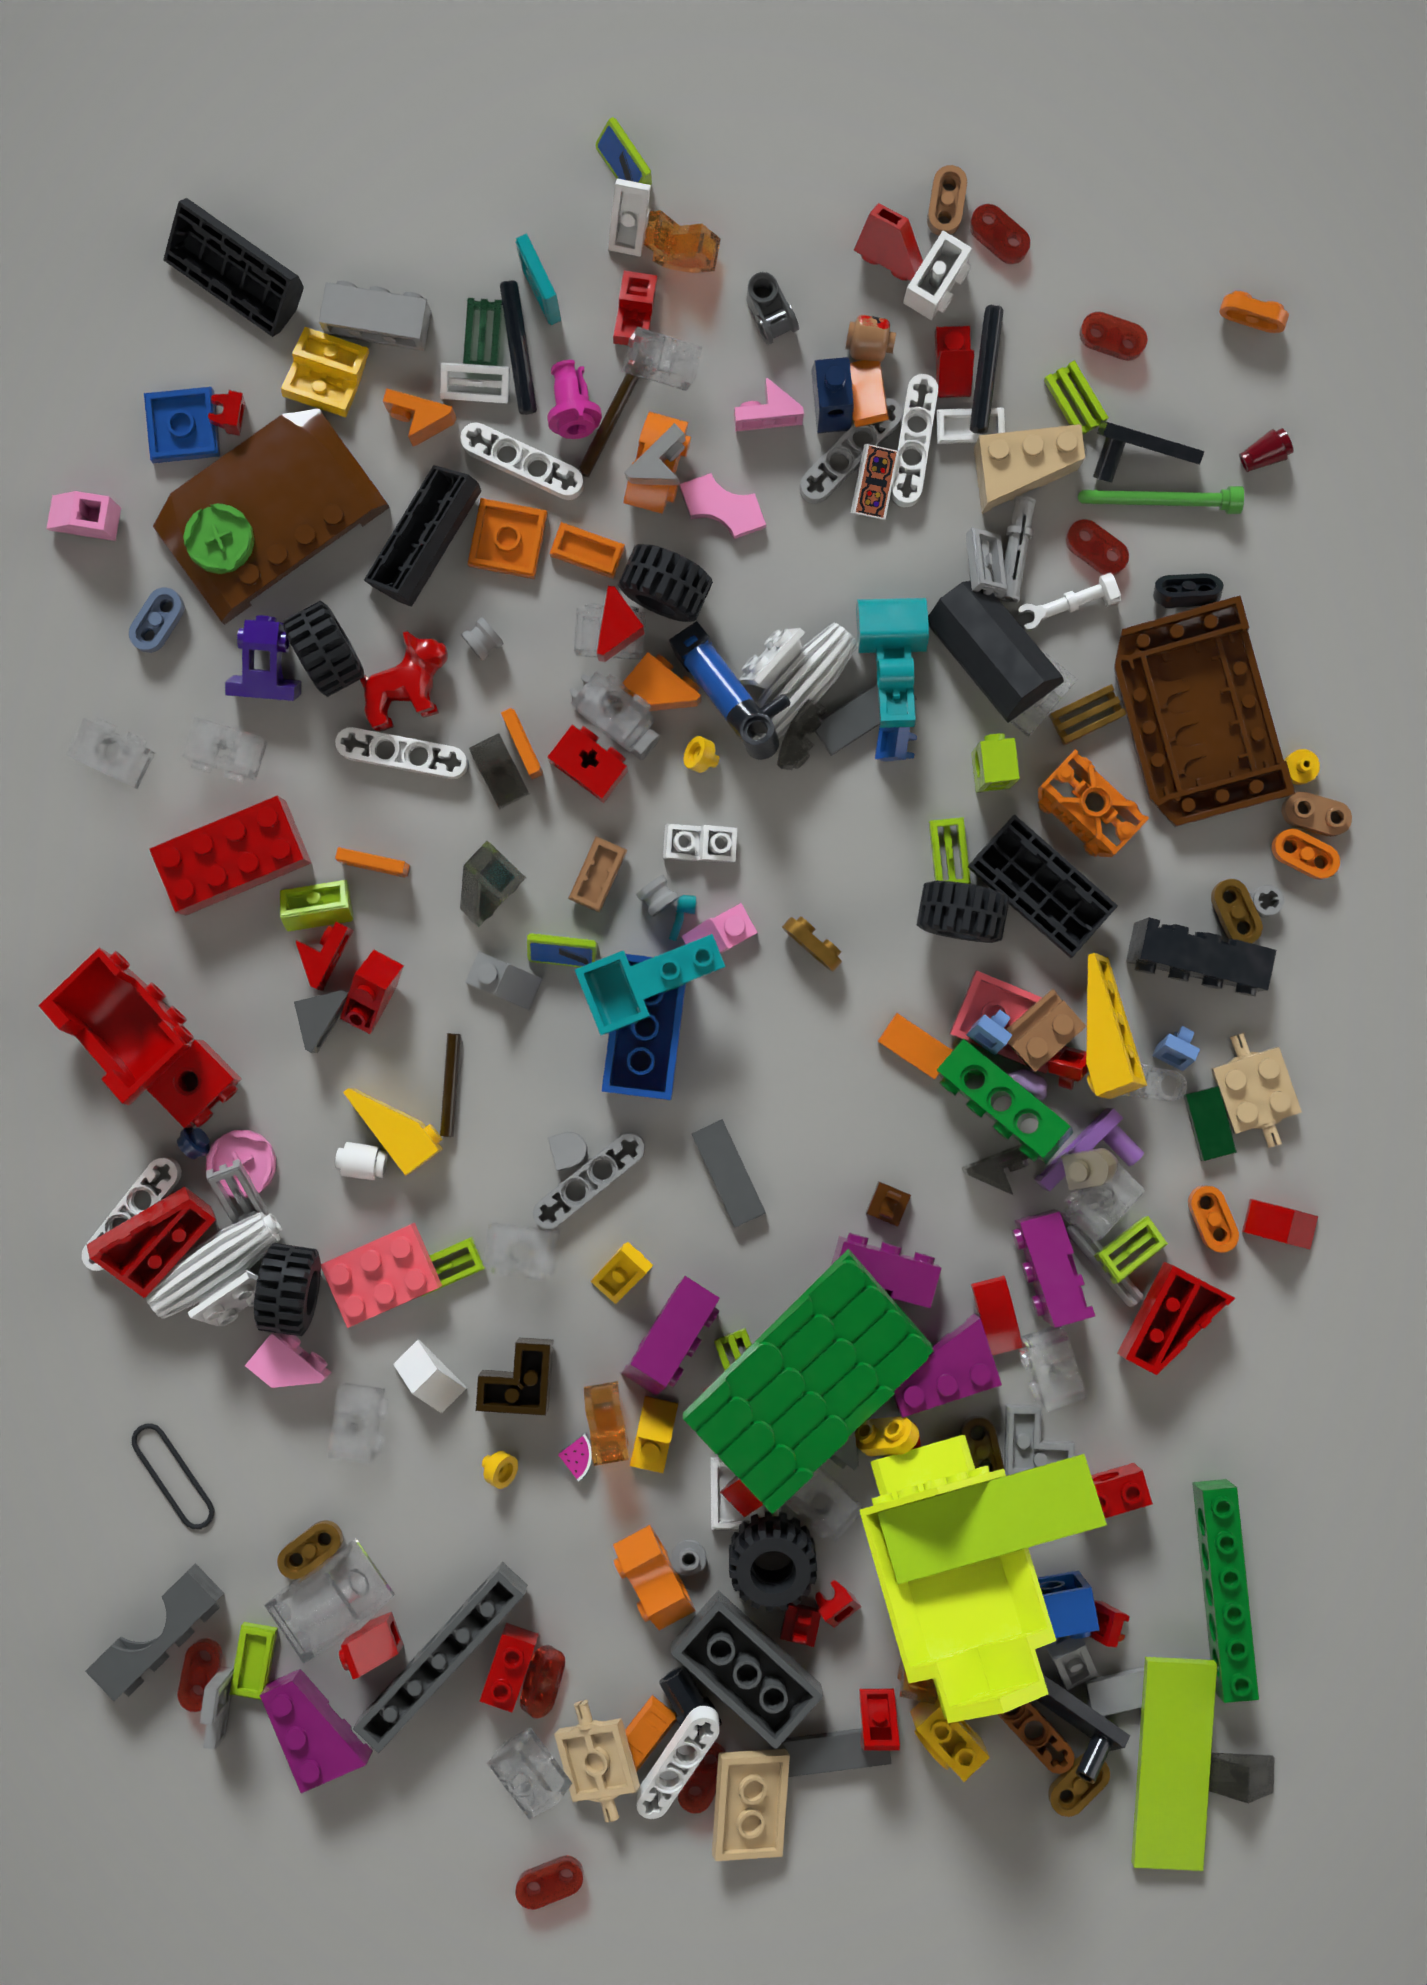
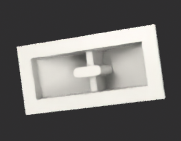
[393,1339,467,1413]

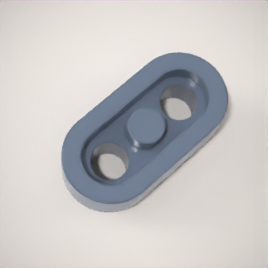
[129,587,185,653]

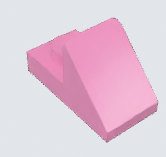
[734,378,804,432]
[681,903,758,954]

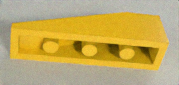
[1086,953,1147,1099]

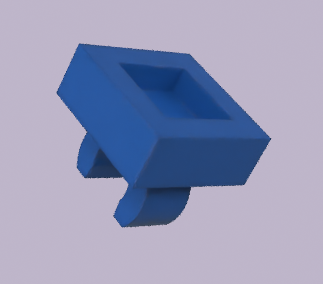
[875,726,917,762]

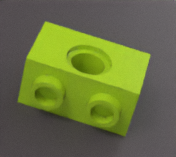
[971,733,1020,793]

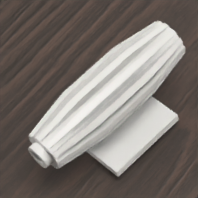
[739,622,858,740]
[146,1212,282,1326]

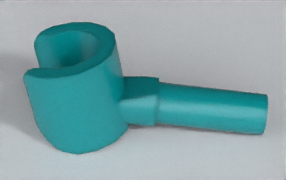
[668,895,696,941]

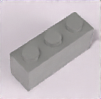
[319,281,431,351]

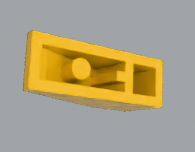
[343,1088,443,1176]

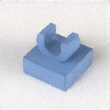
[966,1009,1012,1055]
[1152,1026,1200,1071]

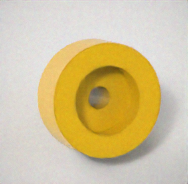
[683,736,720,773]
[1284,749,1320,785]
[481,1451,518,1489]

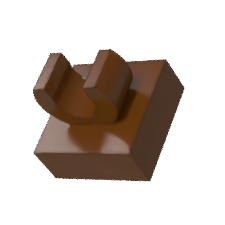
[865,1181,911,1227]

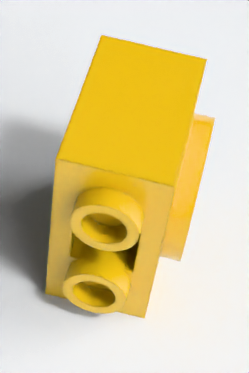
[910,1688,990,1782]

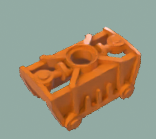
[1037,749,1149,857]

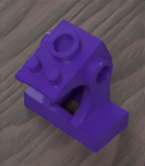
[225,615,301,701]

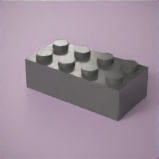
[671,1590,823,1749]

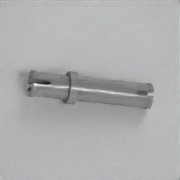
[998,496,1036,602]

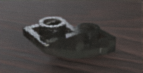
[777,699,828,770]

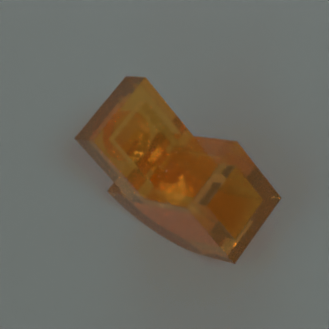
[644,210,721,273]
[584,1381,629,1466]

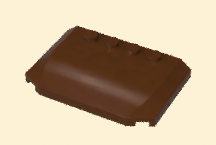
[153,409,390,625]
[1114,595,1295,827]

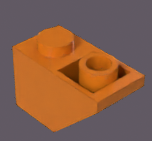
[622,652,701,711]

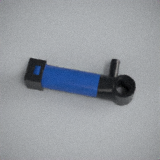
[669,621,790,760]

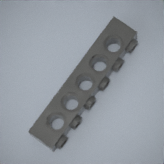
[353,1561,528,1754]

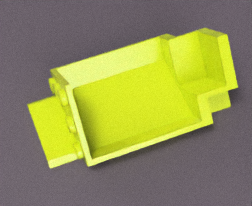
[859,1435,1057,1723]

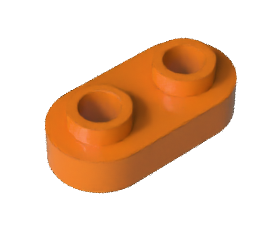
[1219,291,1289,333]
[1272,829,1340,880]
[1188,1185,1239,1253]

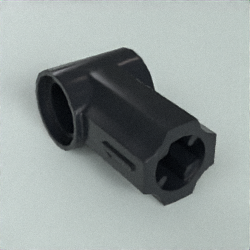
[659,1665,722,1736]

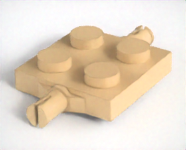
[1211,1033,1302,1148]
[554,1700,640,1823]

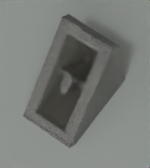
[1209,1753,1275,1804]

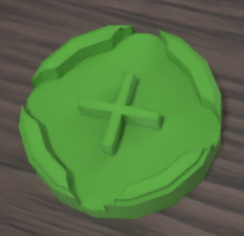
[183,503,255,574]

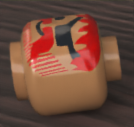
[845,315,896,363]

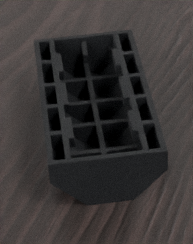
[163,198,304,337]
[364,465,482,607]
[928,580,1064,723]
[968,814,1118,958]

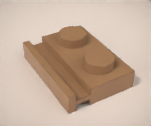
[1006,989,1087,1072]

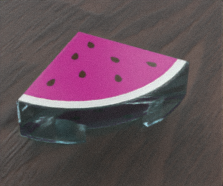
[558,1432,593,1482]

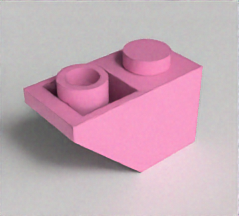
[46,491,121,541]
[245,1332,332,1388]

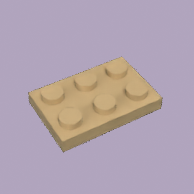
[712,1749,790,1861]

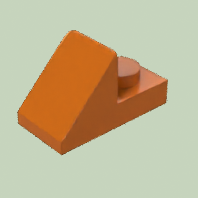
[383,388,456,446]

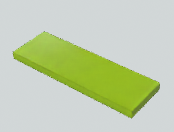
[877,1454,1107,1584]
[1131,1657,1217,1871]

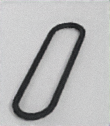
[132,1424,214,1529]

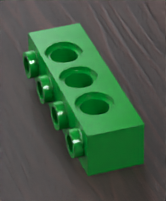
[937,1039,1073,1164]

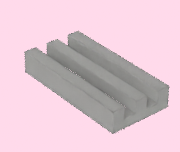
[966,527,1007,598]
[206,1159,267,1224]

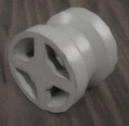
[461,617,504,661]
[636,875,679,917]

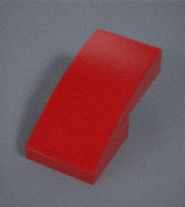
[613,270,657,349]
[971,1276,1023,1355]

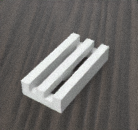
[440,363,510,403]

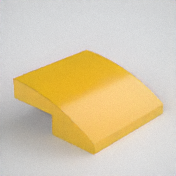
[281,327,369,418]

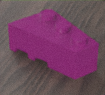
[1012,1209,1096,1328]
[831,1233,942,1308]
[621,1276,720,1396]
[893,1313,1002,1418]
[260,1669,373,1794]

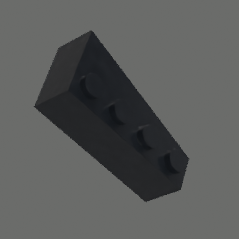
[1126,917,1277,996]

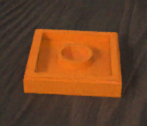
[467,498,548,579]

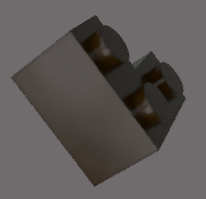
[475,1337,554,1416]

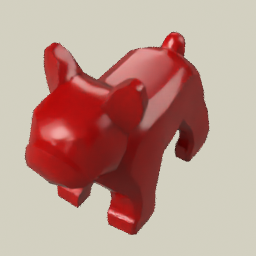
[360,631,448,732]

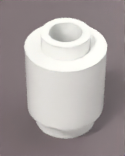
[335,1142,388,1181]

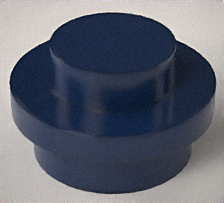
[177,1127,210,1159]

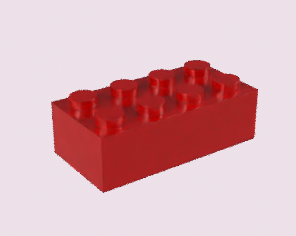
[149,795,312,916]

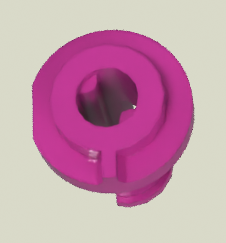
[547,359,602,439]

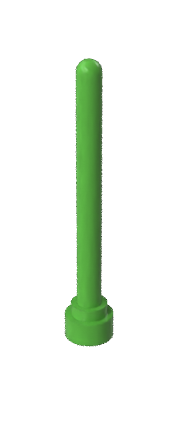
[1078,486,1244,514]

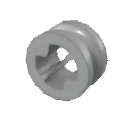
[1250,885,1284,917]

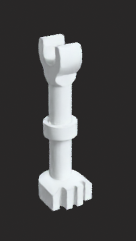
[1017,572,1121,632]

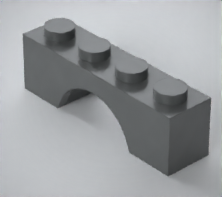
[85,1563,224,1701]

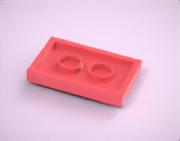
[949,970,1050,1074]
[321,1222,442,1328]

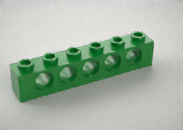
[1192,1479,1259,1703]

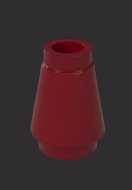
[1239,428,1294,472]

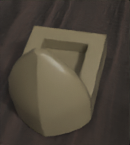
[1061,1148,1118,1190]

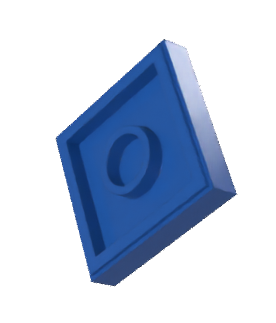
[144,387,221,464]

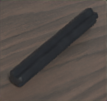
[500,280,537,415]
[970,304,1004,434]

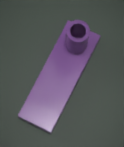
[1034,1108,1144,1191]

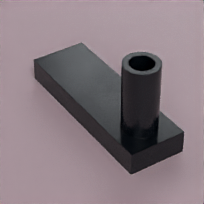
[1093,420,1205,483]
[1036,1675,1130,1784]

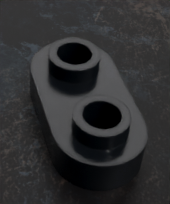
[1153,573,1224,609]

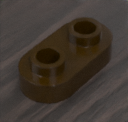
[960,1416,1004,1472]

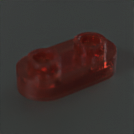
[970,204,1030,264]
[1079,312,1148,361]
[1066,519,1129,576]
[177,1638,223,1712]
[520,1645,566,1719]
[678,1742,726,1814]
[515,1855,584,1910]

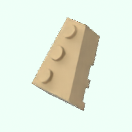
[974,424,1085,514]

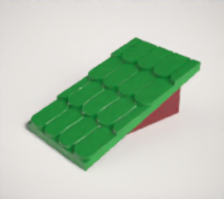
[683,1249,934,1514]

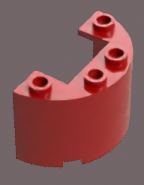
[38,947,194,1105]

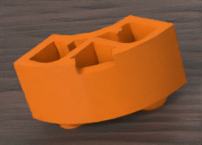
[623,411,691,514]
[613,1525,696,1631]

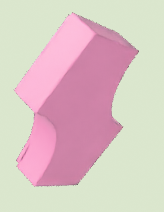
[679,473,766,539]

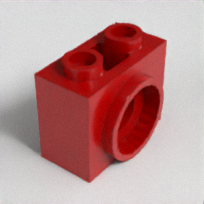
[146,1039,242,1128]

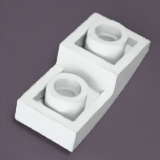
[663,823,737,862]

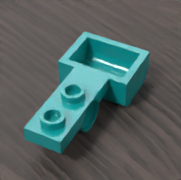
[856,598,929,728]
[575,934,726,1036]

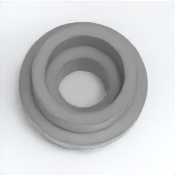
[672,1540,706,1576]

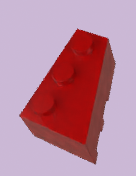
[87,1186,216,1299]
[1117,1262,1235,1375]

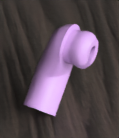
[1008,1069,1048,1100]

